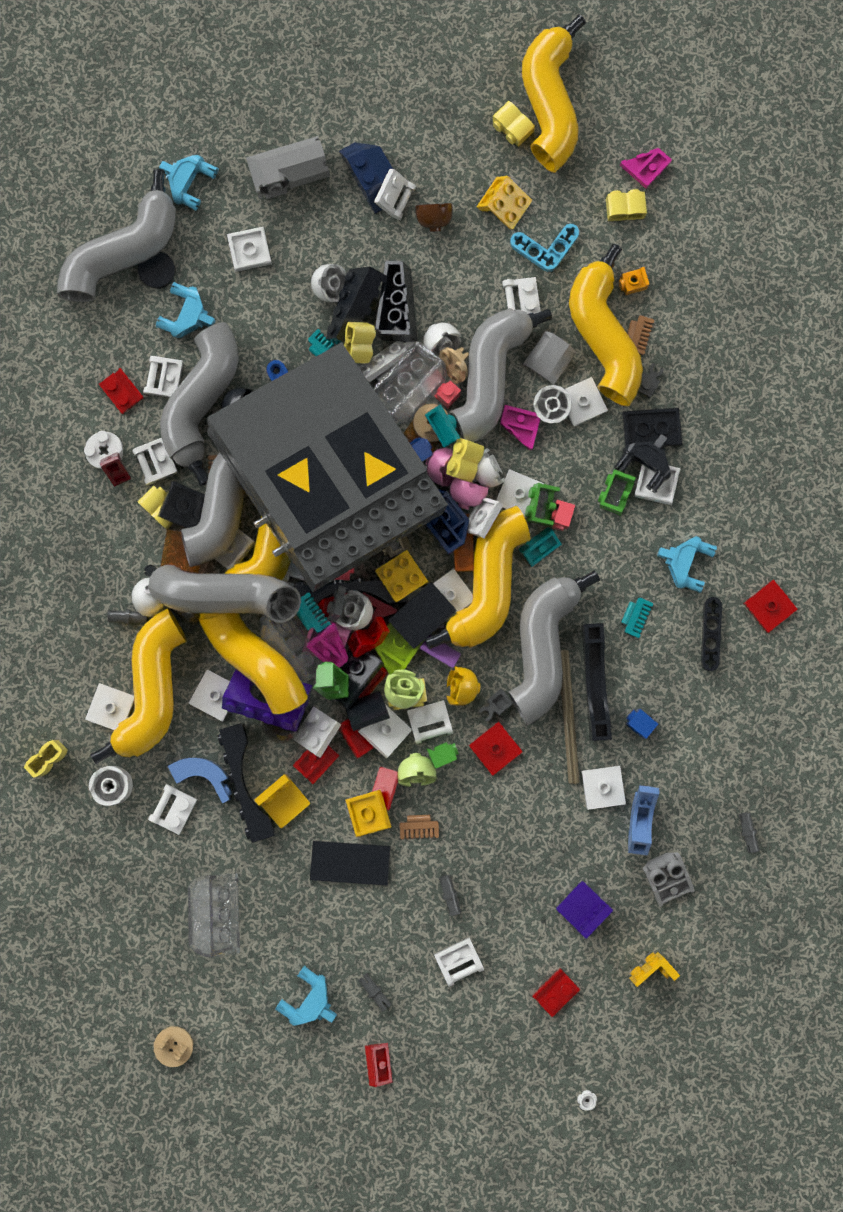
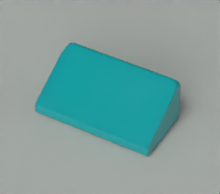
[518,527,562,567]

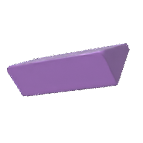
[420,635,461,668]

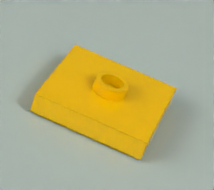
[345,789,391,837]

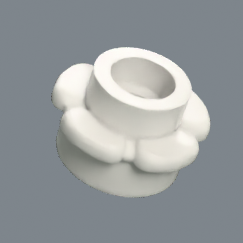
[577,1090,597,1110]

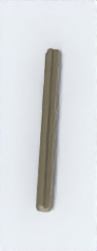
[561,650,579,784]

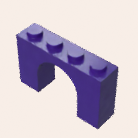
[222,669,312,732]

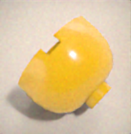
[447,666,481,706]

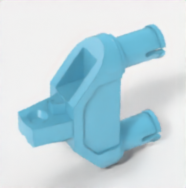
[159,155,219,211]
[156,282,215,338]
[657,536,717,593]
[275,966,337,1026]

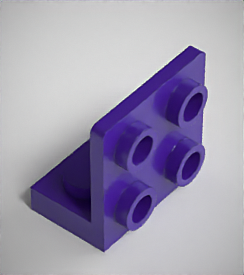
[556,881,613,939]

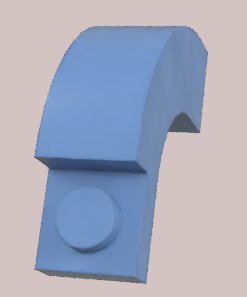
[168,758,232,803]
[628,785,659,855]

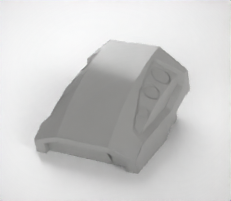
[523,331,576,385]
[643,852,695,907]

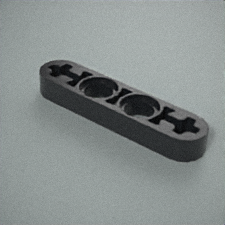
[701,597,722,671]

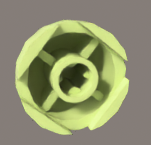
[384,670,425,709]
[398,753,437,787]

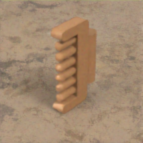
[627,315,654,355]
[400,815,439,840]

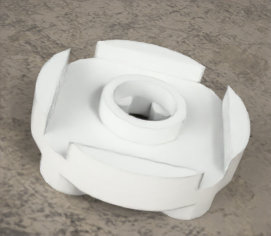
[84,431,123,469]

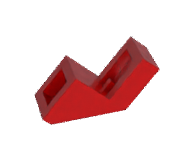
[347,617,390,657]

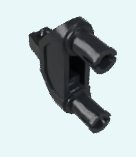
[614,434,671,493]

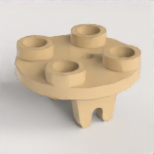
[437,347,469,384]
[413,404,448,442]
[154,1026,194,1067]

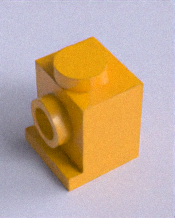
[619,267,649,295]

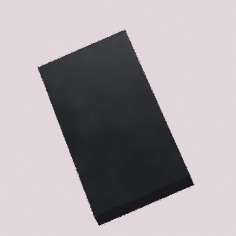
[310,840,390,886]

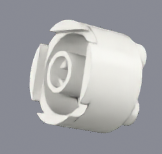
[89,766,133,806]

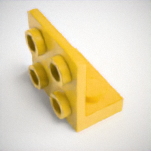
[477,176,532,230]
[375,550,428,602]
[254,774,310,828]
[629,952,680,987]

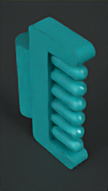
[308,329,334,356]
[296,593,331,633]
[621,598,653,638]

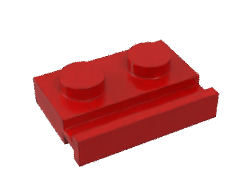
[99,368,144,415]
[293,745,340,785]
[532,968,580,1017]

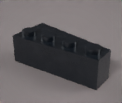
[375,261,418,342]
[326,266,388,345]

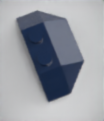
[339,142,393,214]
[424,489,470,555]

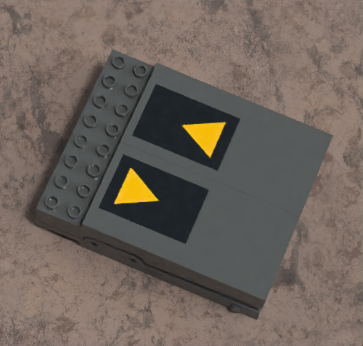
[208,342,448,592]

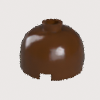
[415,203,453,232]

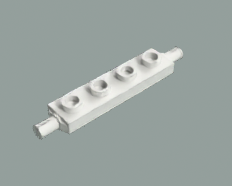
[359,341,418,382]

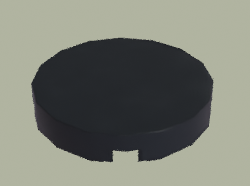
[138,252,176,289]

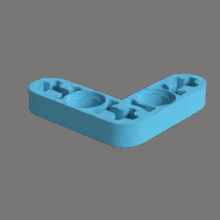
[510,224,579,272]

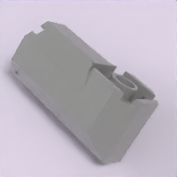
[246,136,330,199]

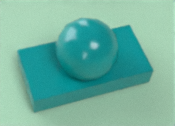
[425,404,460,448]

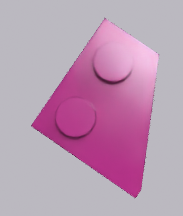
[620,148,672,189]
[500,405,540,450]
[306,622,348,668]

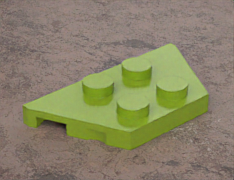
[375,623,425,675]

